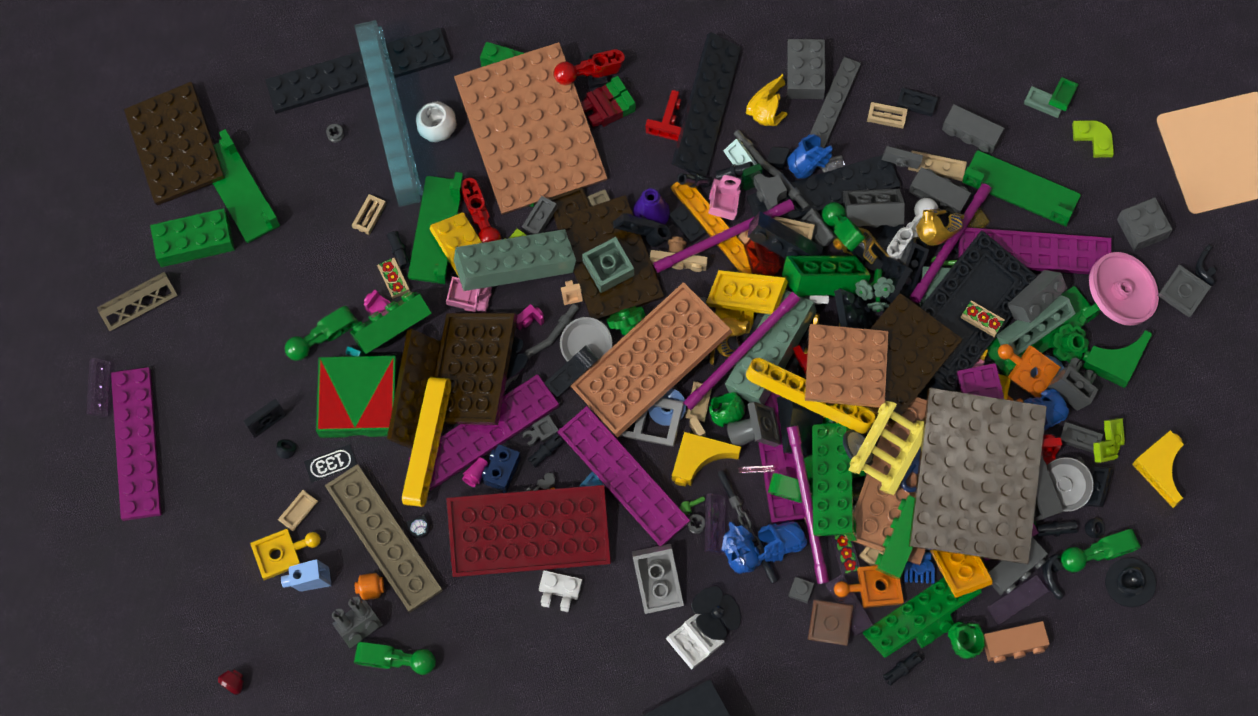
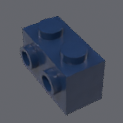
[482,444,521,493]

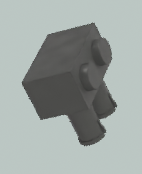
[1048,358,1098,411]
[332,597,383,648]

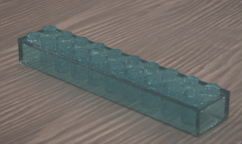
[355,20,423,207]

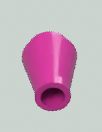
[462,457,488,487]

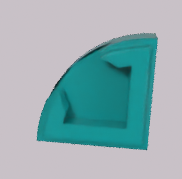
[345,346,365,357]

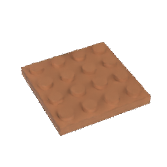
[805,324,888,408]

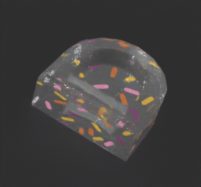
[822,159,845,173]

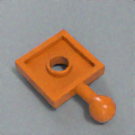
[998,344,1061,398]
[834,566,904,608]

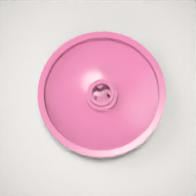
[1089,252,1159,326]

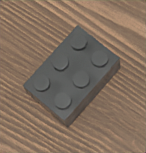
[787,39,825,99]
[843,189,904,228]

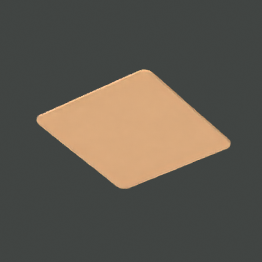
[1157,92,1258,214]

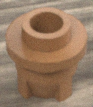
[667,237,686,253]

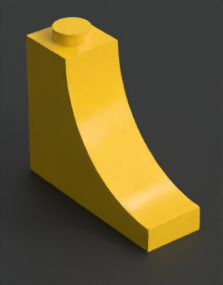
[1132,430,1184,508]
[672,432,741,486]

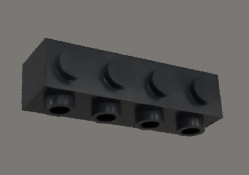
[747,211,823,260]

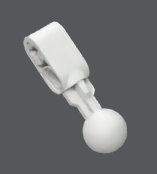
[887,198,938,262]

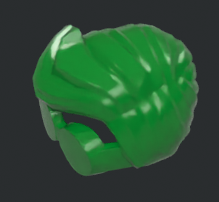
[709,392,746,427]
[948,622,985,659]

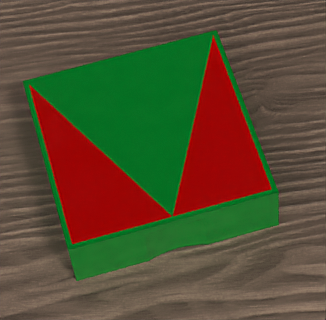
[316,356,398,438]

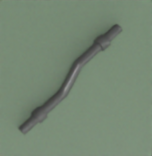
[734,130,809,210]
[504,304,579,391]

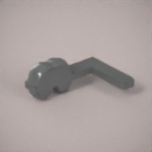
[525,473,556,491]

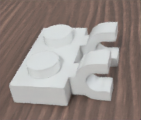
[539,571,582,612]

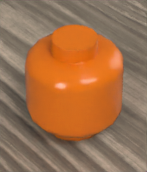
[355,573,384,600]

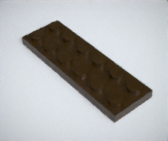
[387,329,441,449]

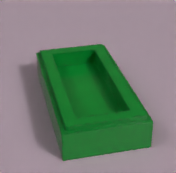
[1049,77,1078,111]

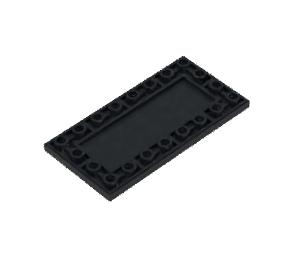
[920,230,1037,391]

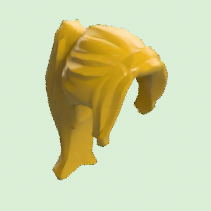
[746,74,787,126]

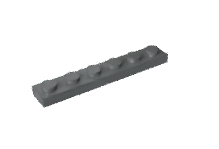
[810,57,861,148]

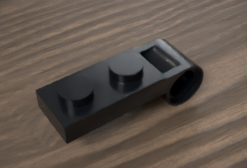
[613,213,671,247]
[544,345,599,397]

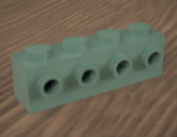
[996,295,1075,355]

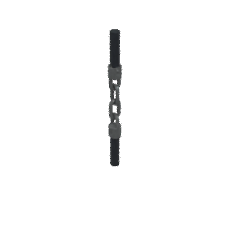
[717,470,778,584]

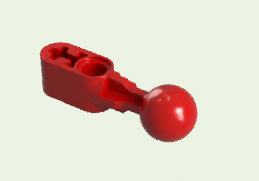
[553,49,625,85]
[461,178,502,243]

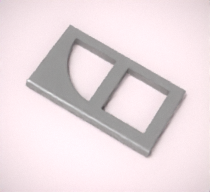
[601,398,684,447]

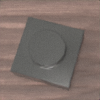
[789,577,814,603]

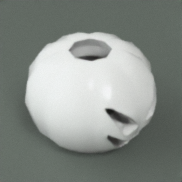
[416,101,457,143]

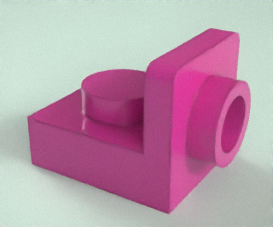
[364,290,390,314]
[516,304,544,330]

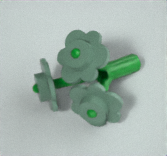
[855,269,895,312]

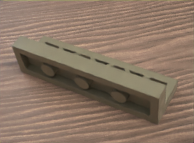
[97,272,178,331]

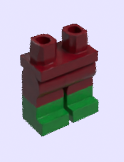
[580,76,636,127]

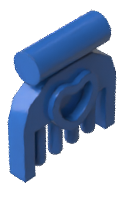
[904,552,935,584]

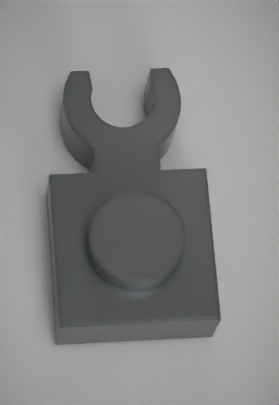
[522,415,559,447]

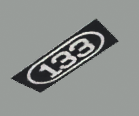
[304,444,357,483]

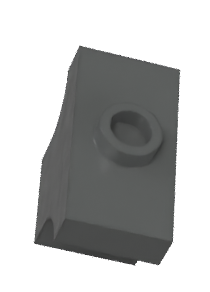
[754,173,787,210]

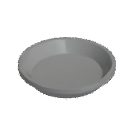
[560,317,612,362]
[1047,458,1094,511]

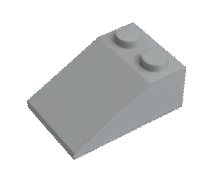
[632,544,684,614]

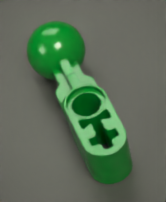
[822,202,866,252]
[285,306,358,361]
[768,473,813,503]
[1061,529,1141,572]
[354,642,436,675]

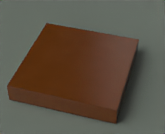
[808,600,854,646]

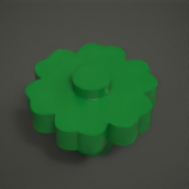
[606,306,646,336]
[1050,324,1089,363]

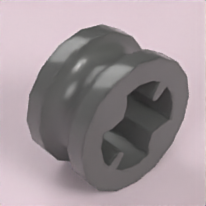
[326,124,344,143]
[688,514,705,534]

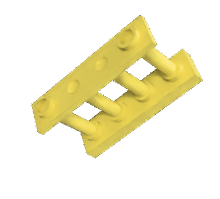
[848,401,924,495]

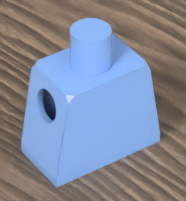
[281,559,331,591]

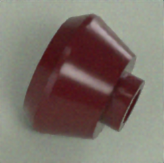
[218,669,244,695]

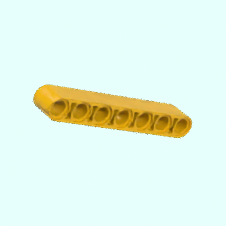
[746,358,875,434]
[402,377,451,507]

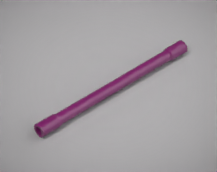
[910,184,991,303]
[653,199,794,273]
[683,291,801,410]
[787,426,829,584]

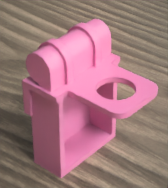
[708,175,741,220]
[446,277,492,313]

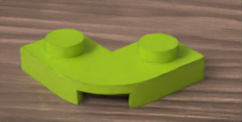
[1072,121,1114,158]
[1093,418,1125,463]

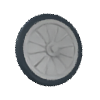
[843,430,874,466]

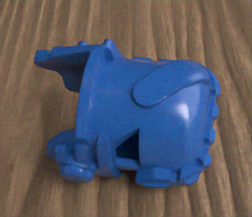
[787,134,833,179]
[1024,389,1069,430]
[758,521,807,562]
[721,522,762,574]

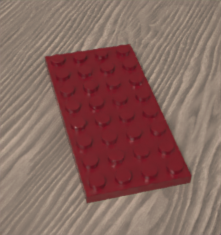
[446,485,611,577]

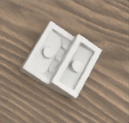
[666,614,724,670]

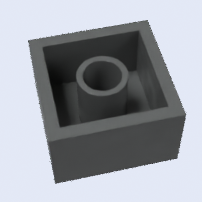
[1117,198,1172,252]

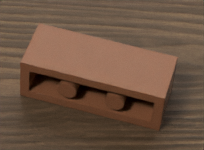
[984,621,1050,663]

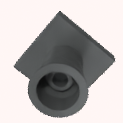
[727,402,781,447]

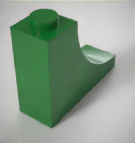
[1082,330,1152,388]

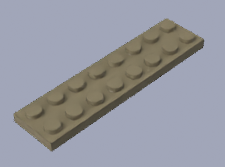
[325,464,443,613]

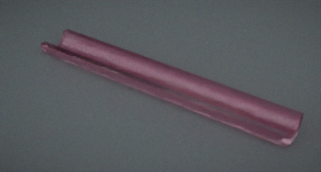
[738,466,775,473]

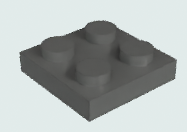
[1157,265,1211,317]

